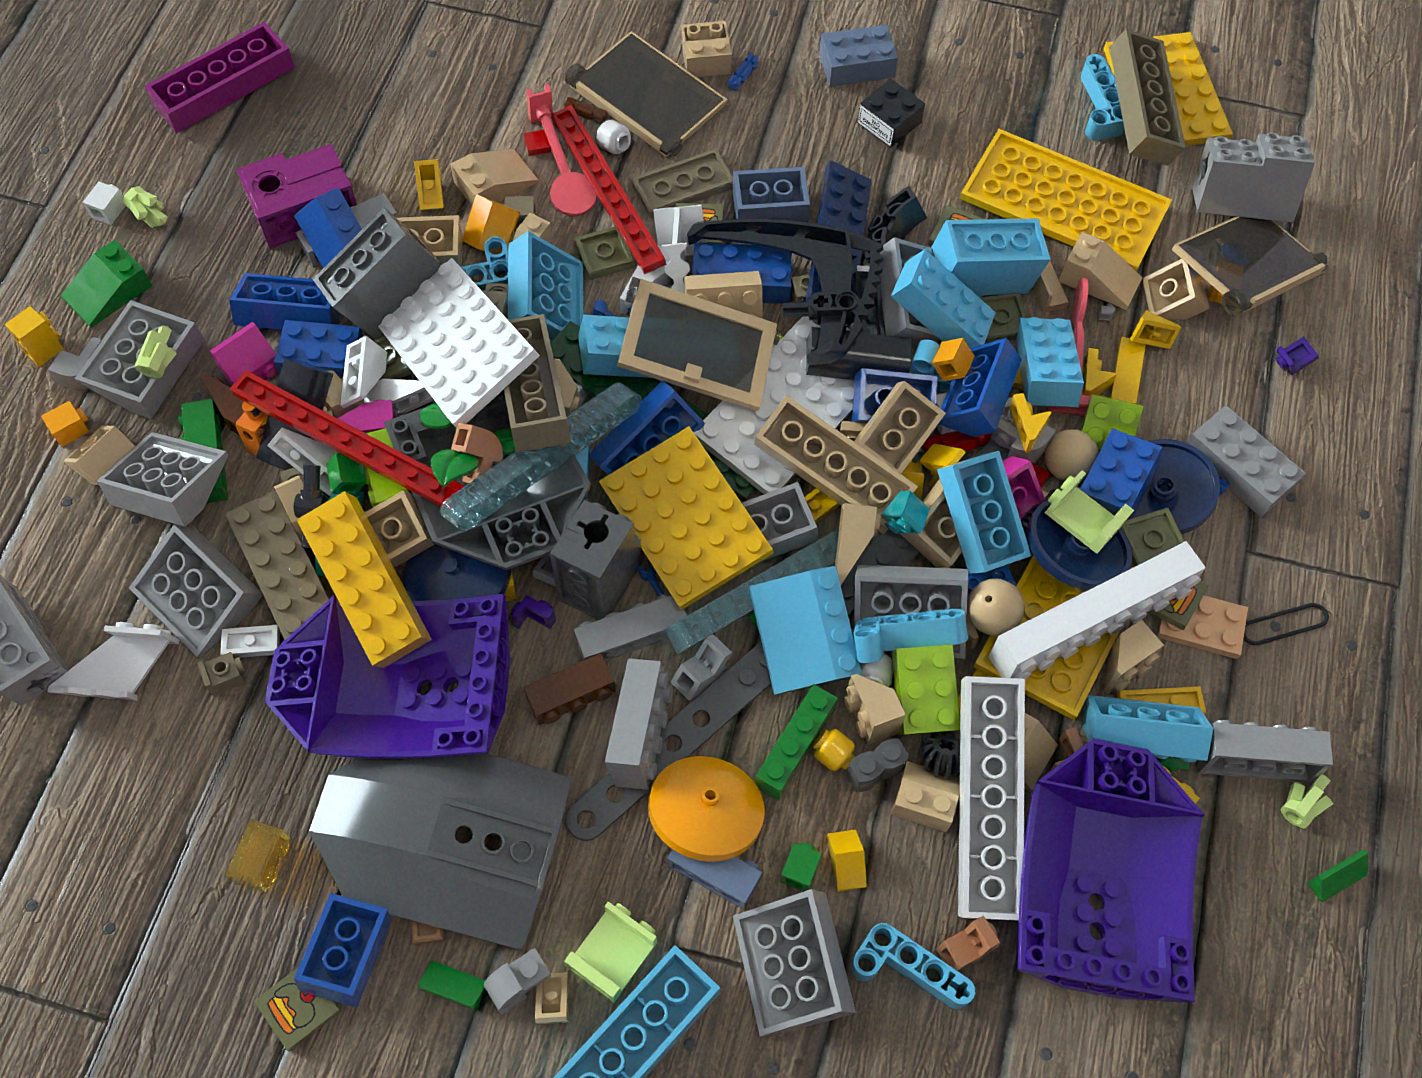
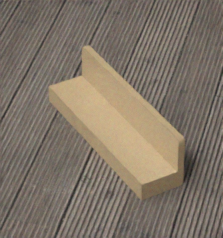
[1033,261,1069,313]

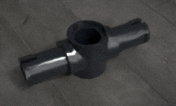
[293,465,328,548]

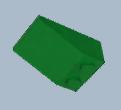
[61,239,152,328]

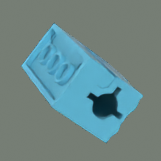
[931,218,1051,298]

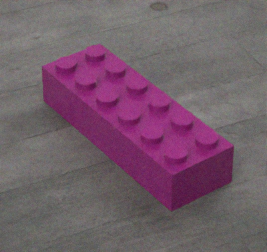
[144,21,295,133]

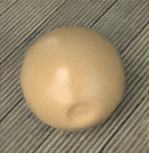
[1044,429,1099,481]
[967,579,1025,636]

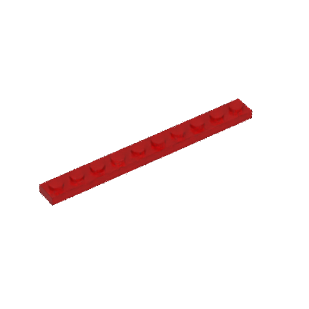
[551,105,666,275]
[229,370,466,512]

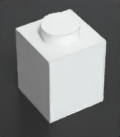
[82,181,126,225]

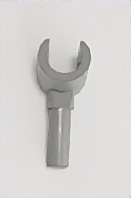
[1098,303,1115,321]

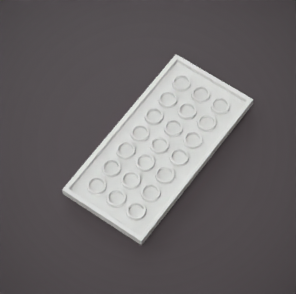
[378,258,540,428]
[694,317,855,494]

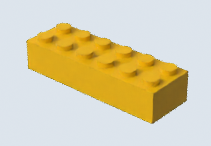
[297,491,432,668]

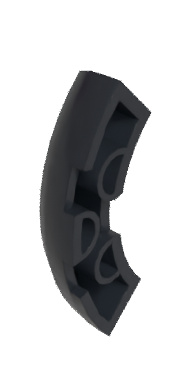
[864,186,927,264]

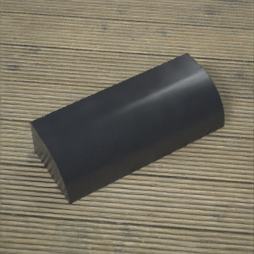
[806,327,912,380]
[256,358,333,470]

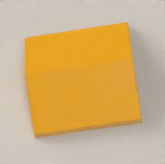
[462,194,520,255]

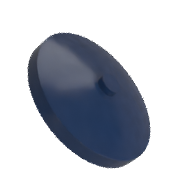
[1132,439,1220,535]
[1027,500,1132,591]
[404,544,512,601]

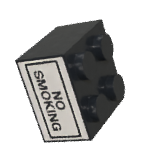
[857,79,925,148]

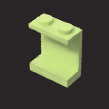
[1045,470,1134,554]
[564,902,657,1003]

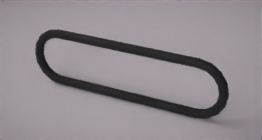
[1243,603,1329,645]

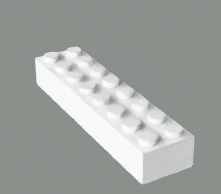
[988,541,1206,680]
[958,676,1025,920]

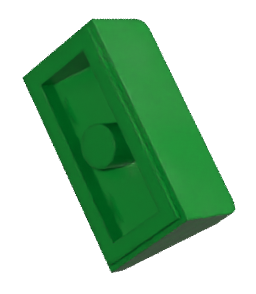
[1308,849,1368,902]
[417,960,486,1011]

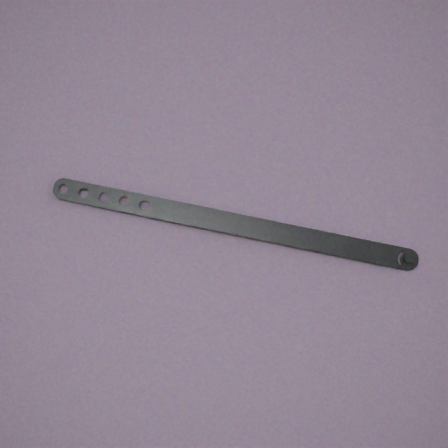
[566,422,1016,841]

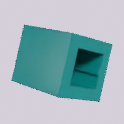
[881,491,929,534]

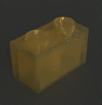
[225,819,290,893]

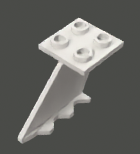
[653,205,706,293]
[47,622,180,701]

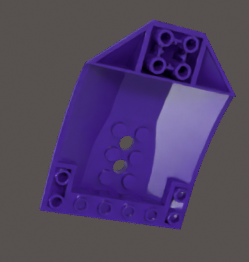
[265,594,510,759]
[1018,738,1205,1003]

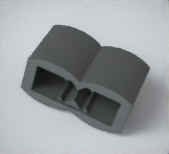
[846,738,909,792]

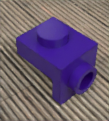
[1275,336,1319,375]
[511,595,556,629]

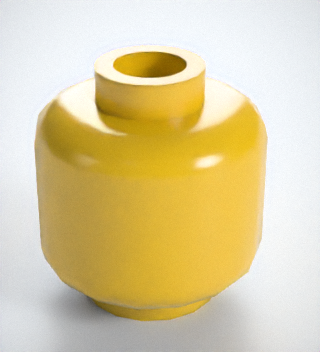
[812,729,856,771]

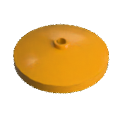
[648,756,765,862]

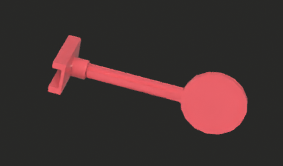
[526,84,597,216]
[1047,277,1090,416]

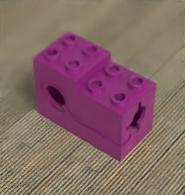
[236,144,357,249]

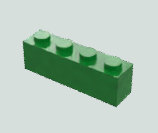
[178,399,228,504]
[755,684,838,801]

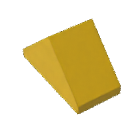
[1130,310,1181,349]
[827,830,867,892]

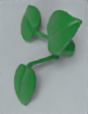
[420,403,518,487]

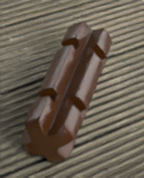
[564,97,607,124]

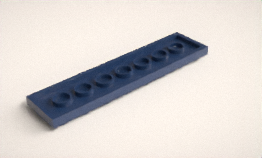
[806,160,871,328]

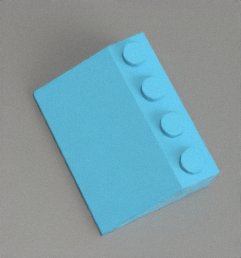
[508,231,584,340]
[749,566,862,695]

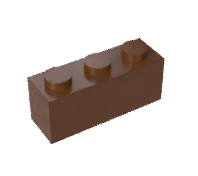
[523,653,616,725]

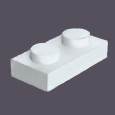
[220,625,280,658]

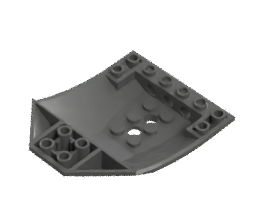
[384,389,591,570]
[309,754,572,951]

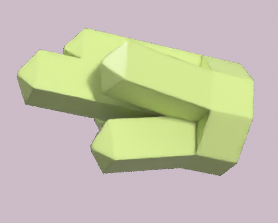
[123,186,167,228]
[134,326,177,379]
[1280,774,1333,829]

